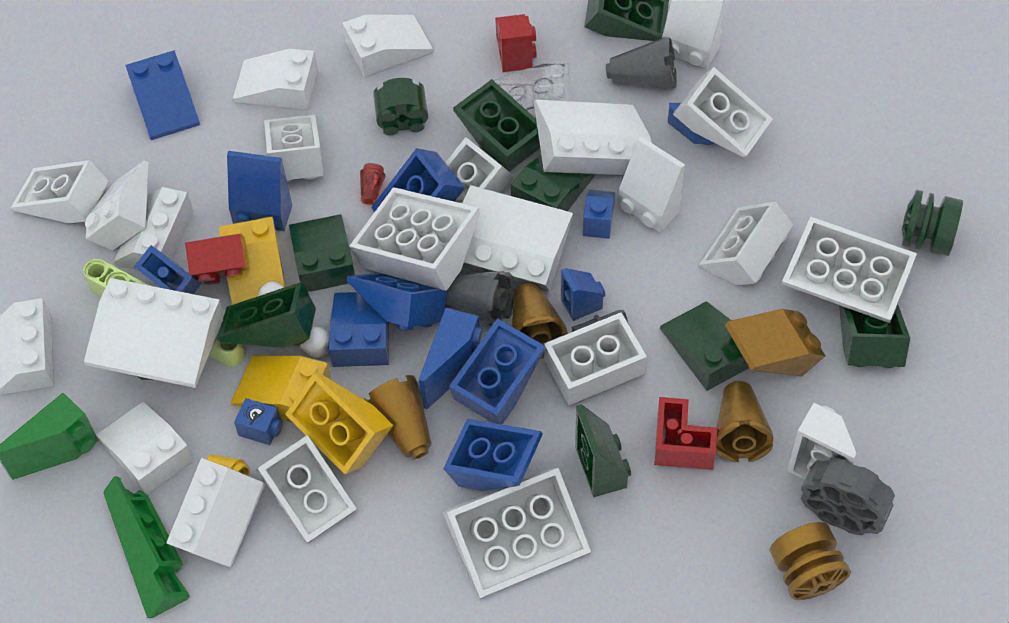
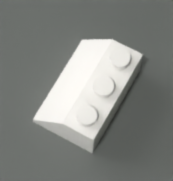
[114,187,193,269]
[699,201,794,285]
[0,298,54,395]
[787,403,857,480]
[166,458,265,568]

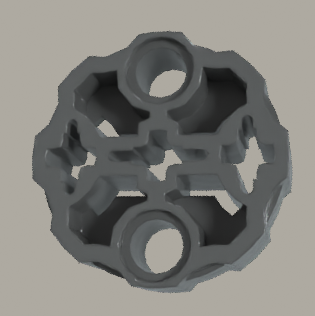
[801,458,895,535]

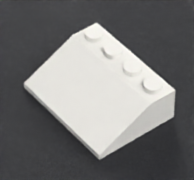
[534,100,651,175]
[462,185,574,291]
[349,187,481,291]
[782,216,917,323]
[84,278,223,388]
[442,467,591,598]

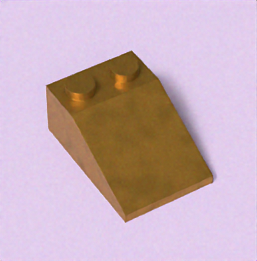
[725,309,826,377]

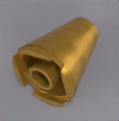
[512,283,568,359]
[364,375,432,460]
[716,381,773,462]

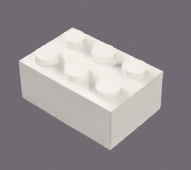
[544,313,647,406]

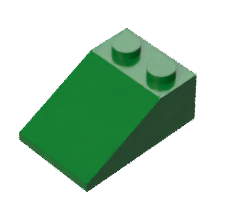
[0,393,99,480]

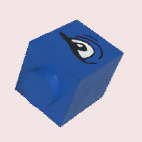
[234,398,283,445]

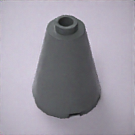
[606,37,677,89]
[445,271,515,325]

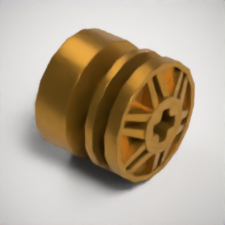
[769,522,851,600]

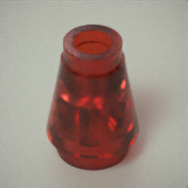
[360,163,386,205]

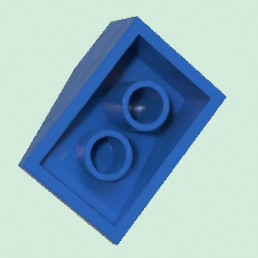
[125,50,200,140]
[371,148,465,212]
[227,151,292,231]
[347,272,447,330]
[329,292,389,367]
[418,308,483,409]
[449,318,545,424]
[443,419,543,491]

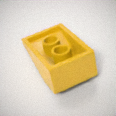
[219,217,285,305]
[231,355,331,423]
[285,372,393,474]

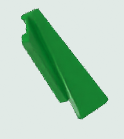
[103,476,190,618]

